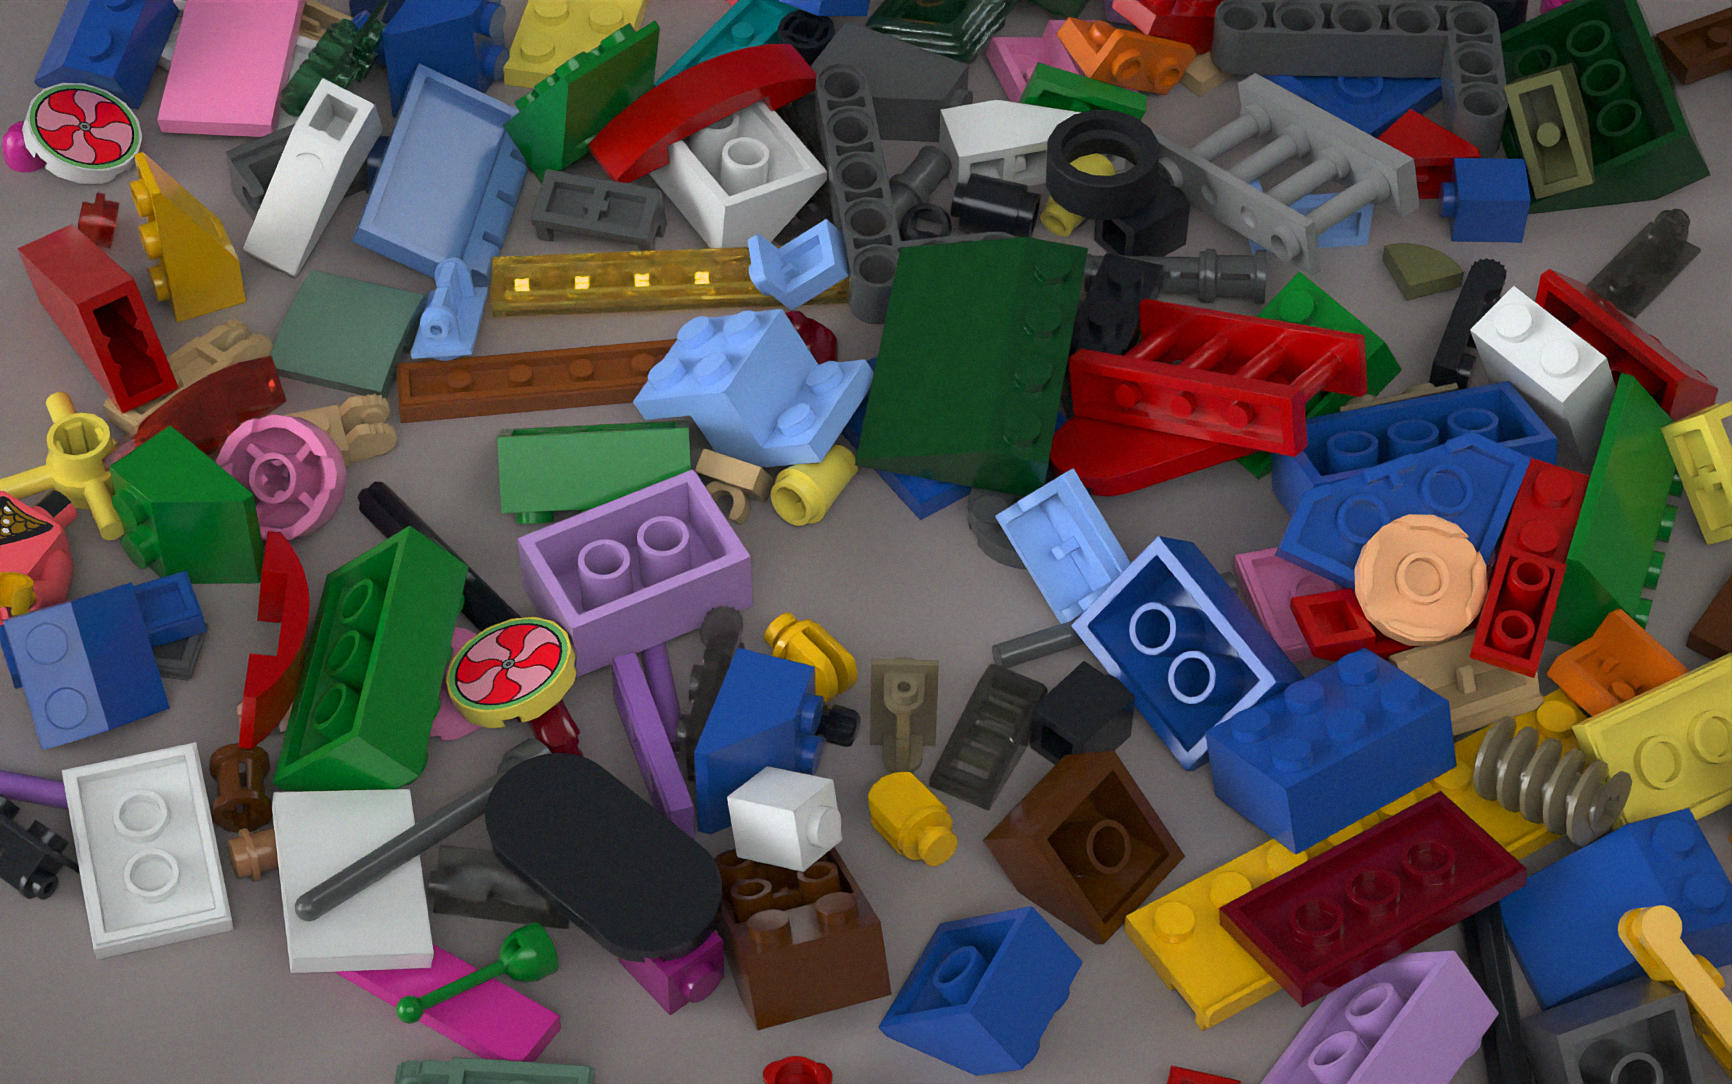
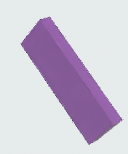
[611,652,695,840]

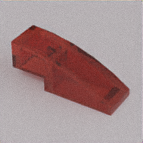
[102,355,287,471]

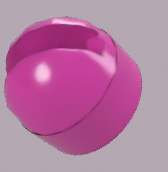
[2,121,47,172]

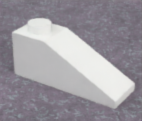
[939,100,1126,191]

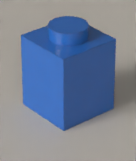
[1438,158,1531,243]

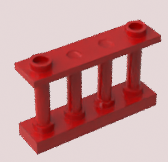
[1068,298,1368,457]

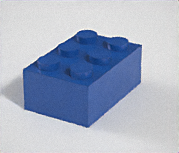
[1205,647,1457,855]

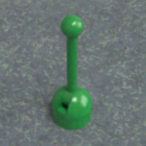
[396,922,559,1024]

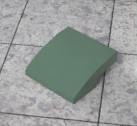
[266,270,428,400]

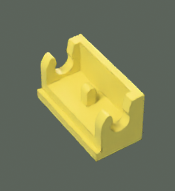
[1660,400,1732,545]

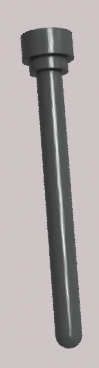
[295,738,551,922]

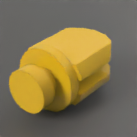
[764,612,858,704]
[868,772,958,866]

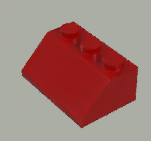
[1535,269,1718,422]

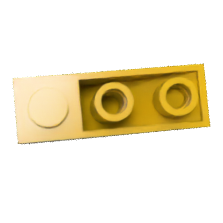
[129,152,246,323]

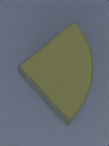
[1382,243,1464,301]

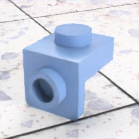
[748,219,849,311]

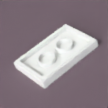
[62,742,234,960]
[272,789,434,973]

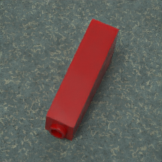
[17,224,179,414]

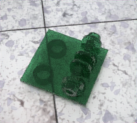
[280,0,389,117]

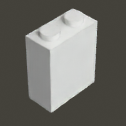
[1470,286,1616,464]

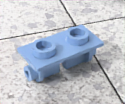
[411,257,490,361]

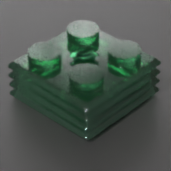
[865,0,1020,65]

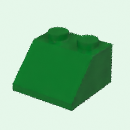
[109,425,264,584]

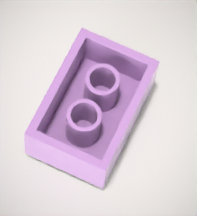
[517,469,753,678]

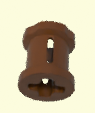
[209,743,273,833]

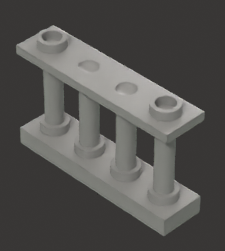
[1154,73,1420,276]

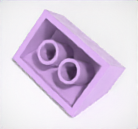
[1260,951,1499,1084]

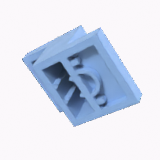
[633,309,874,468]

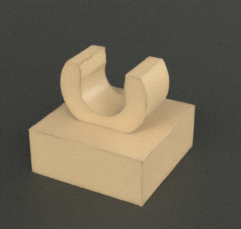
[695,448,775,525]

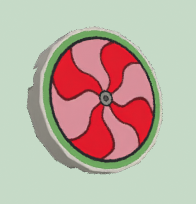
[22,83,143,184]

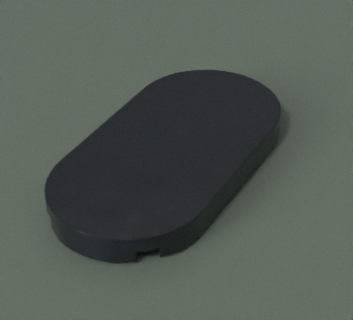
[485,753,723,963]

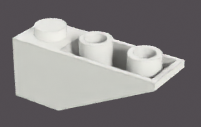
[243,78,383,278]

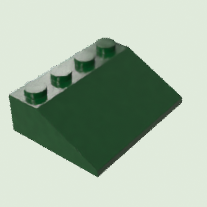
[1500,0,1711,214]
[855,237,1088,497]

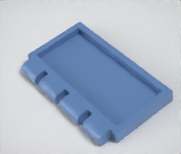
[351,63,529,287]

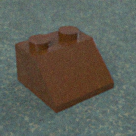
[983,750,1185,944]

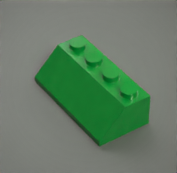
[1547,373,1684,647]
[272,526,469,792]

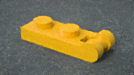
[1618,905,1732,1080]

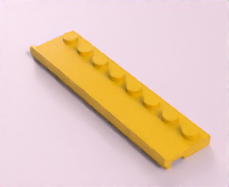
[1124,688,1588,1031]

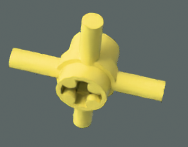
[0,392,174,540]

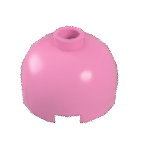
[216,415,347,541]

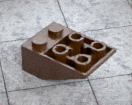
[714,847,892,1031]

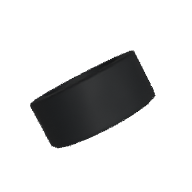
[1046,110,1159,220]

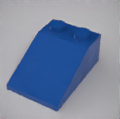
[1499,808,1732,1012]

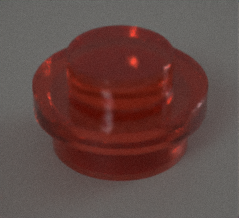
[77,192,120,249]

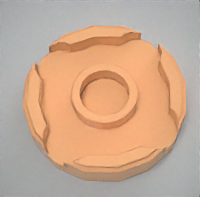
[1354,514,1488,646]

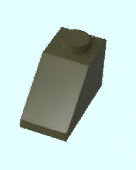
[1504,63,1595,199]

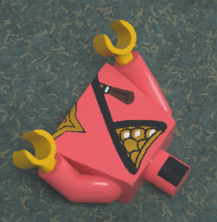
[0,490,78,625]

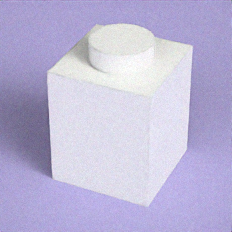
[727,766,842,872]

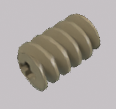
[1473,716,1632,847]

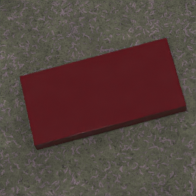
[1219,790,1527,1008]

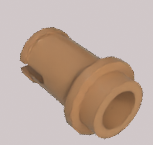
[227,827,279,882]

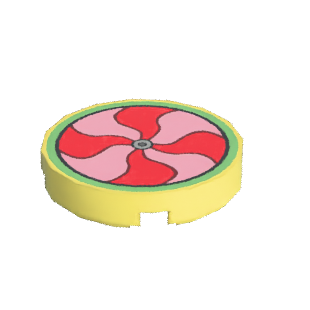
[446,617,577,728]

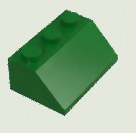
[497,420,691,524]

